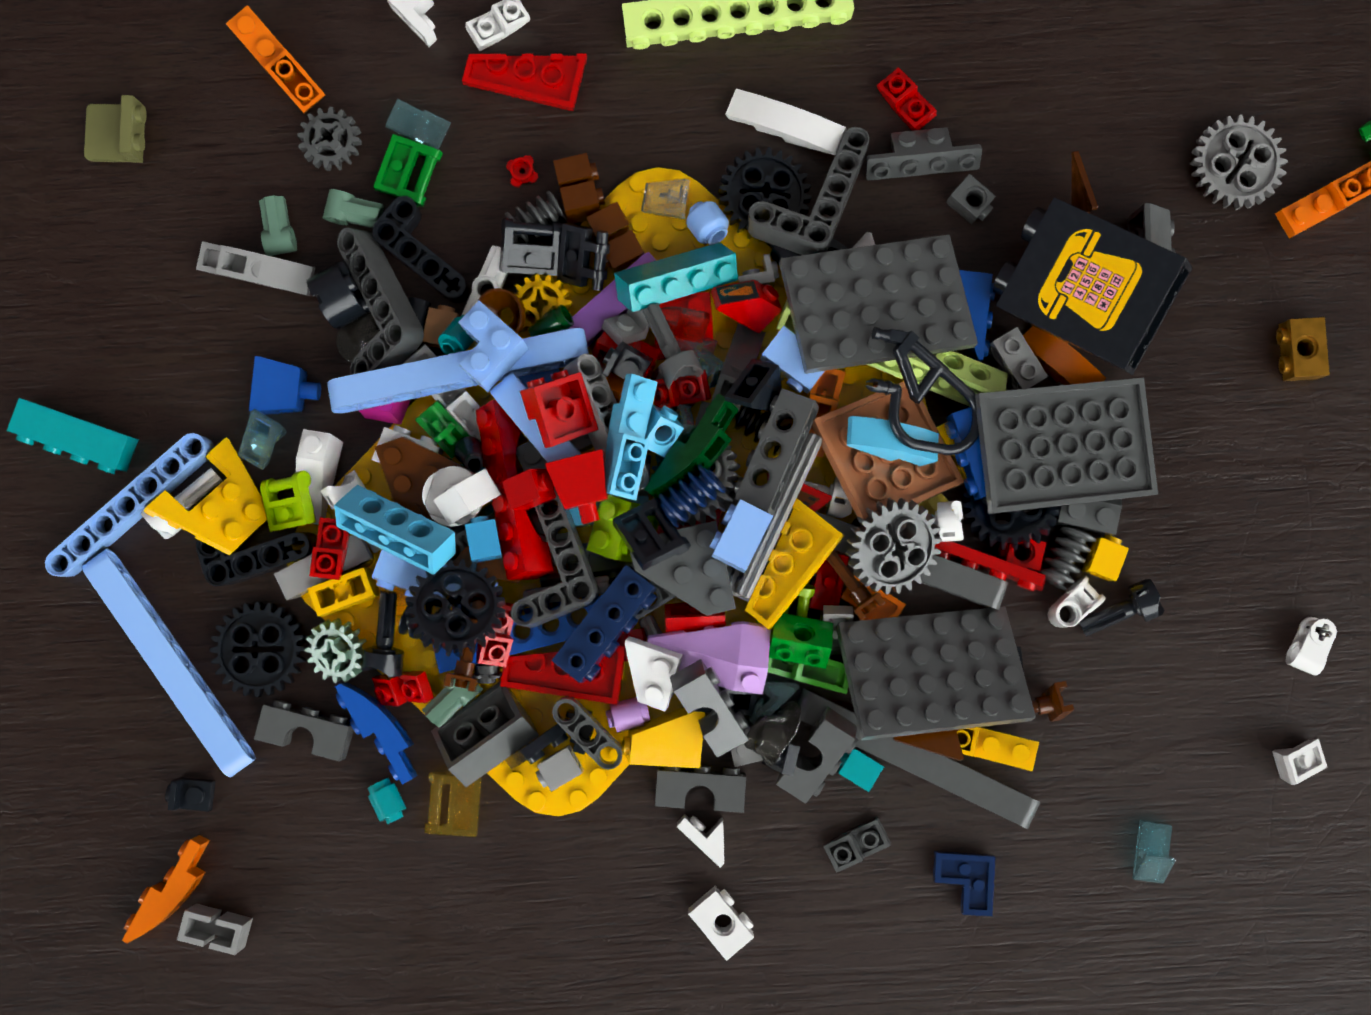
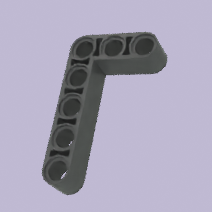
[747,127,870,255]
[337,228,424,375]
[510,465,599,628]

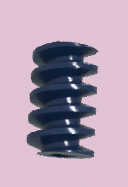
[658,464,726,528]

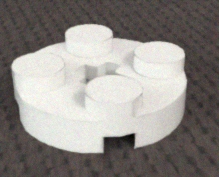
[422,466,482,527]

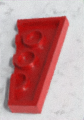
[462,53,587,112]
[935,541,1046,592]
[500,645,626,705]

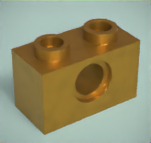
[1276,317,1330,381]

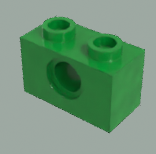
[769,613,834,669]

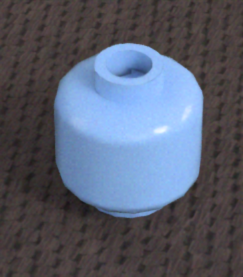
[686,201,729,245]

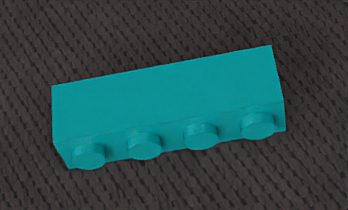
[614,242,738,312]
[6,398,139,474]

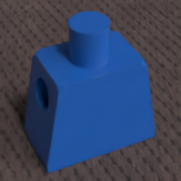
[249,356,321,415]

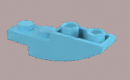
[605,374,658,500]

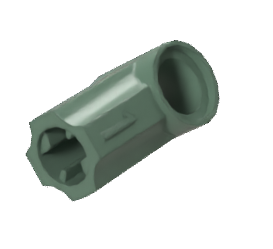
[323,189,384,228]
[259,195,297,256]
[422,679,483,728]

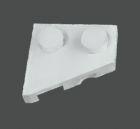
[625,636,683,711]

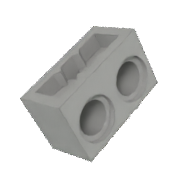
[989,327,1048,390]

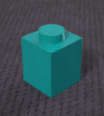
[837,748,884,792]

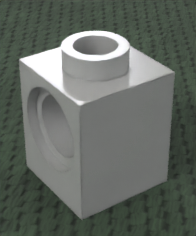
[536,745,584,792]

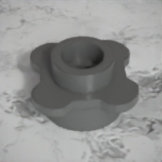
[472,664,502,684]

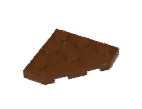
[375,437,478,521]

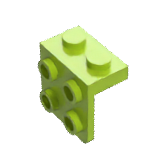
[586,494,658,562]

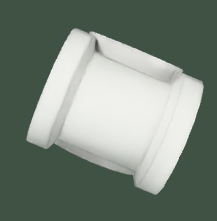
[1048,575,1106,628]
[1285,617,1337,676]

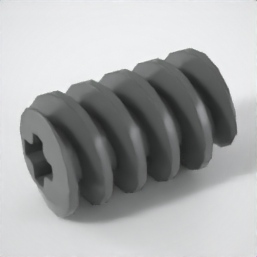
[501,191,566,243]
[1037,527,1097,591]

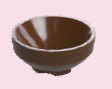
[477,288,526,335]

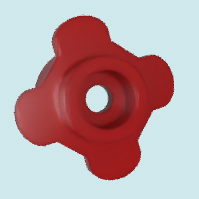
[506,155,538,187]

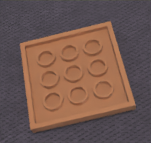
[812,381,964,519]

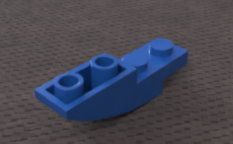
[335,682,418,785]

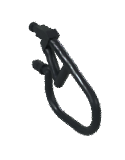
[865,327,979,455]

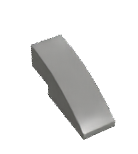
[274,535,373,601]

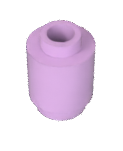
[606,697,651,732]

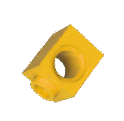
[1082,535,1129,582]

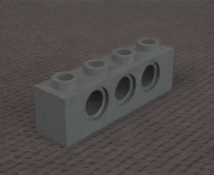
[734,388,819,515]

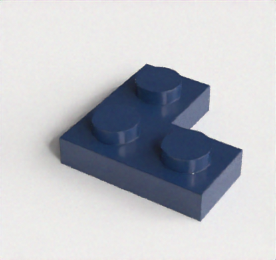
[933,851,995,917]

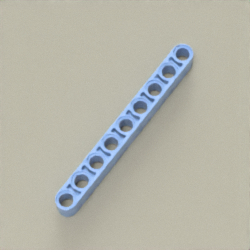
[327,328,589,413]
[82,548,256,777]

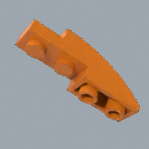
[226,5,326,113]
[1275,161,1371,239]
[122,835,210,943]

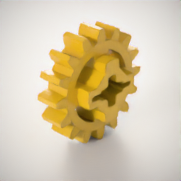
[509,274,573,335]

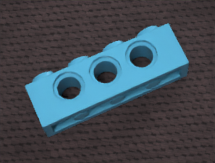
[334,485,456,575]

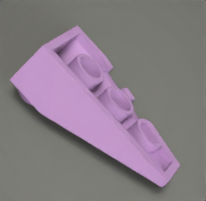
[647,621,771,694]

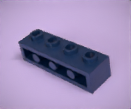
[551,565,657,683]

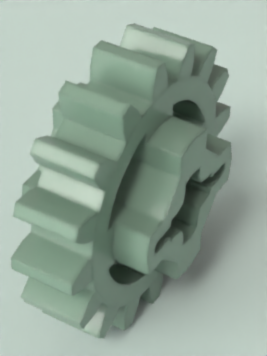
[305,618,367,683]

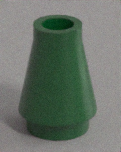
[528,305,574,337]

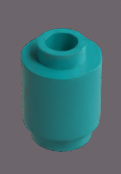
[438,315,474,355]
[367,778,406,824]

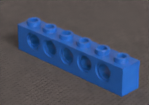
[433,595,602,673]

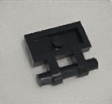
[557,222,610,291]

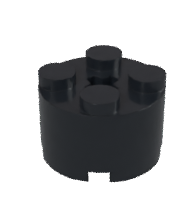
[306,260,370,330]

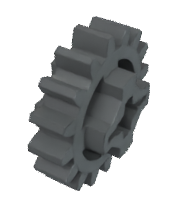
[297,106,362,171]

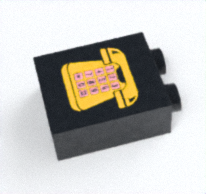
[993,197,1192,375]

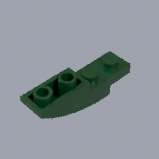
[644,393,739,498]

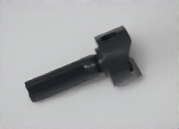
[1079,579,1165,637]
[362,591,404,677]

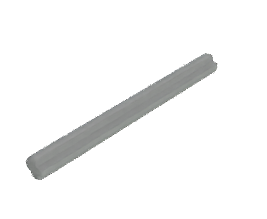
[736,433,822,598]

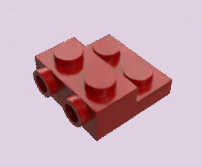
[520,369,599,448]

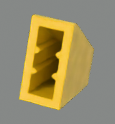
[622,707,705,768]

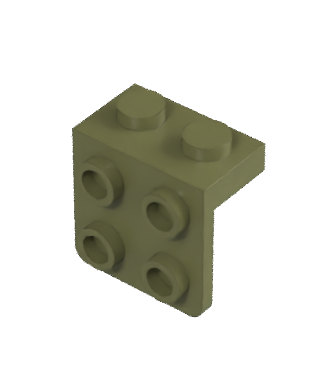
[84,95,147,163]

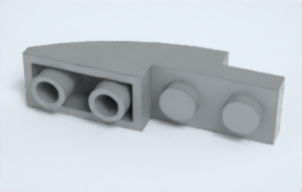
[196,241,315,296]

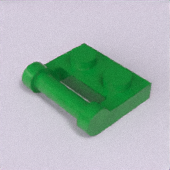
[373,134,443,207]

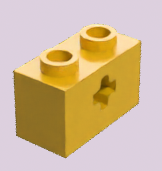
[307,567,380,616]

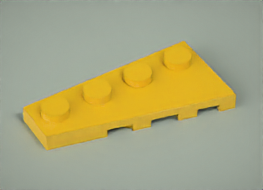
[745,498,845,630]

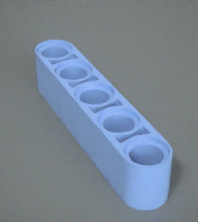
[489,372,581,462]

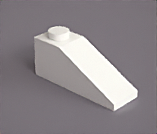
[296,429,344,525]

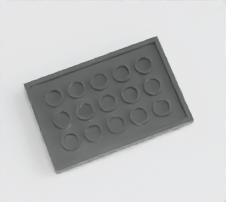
[779,234,978,374]
[975,377,1158,514]
[836,606,1036,741]

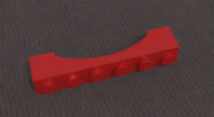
[476,400,554,580]

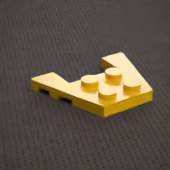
[143,437,267,555]

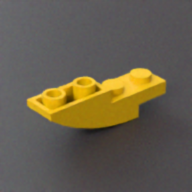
[957,727,1039,771]

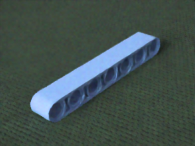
[45,433,214,577]

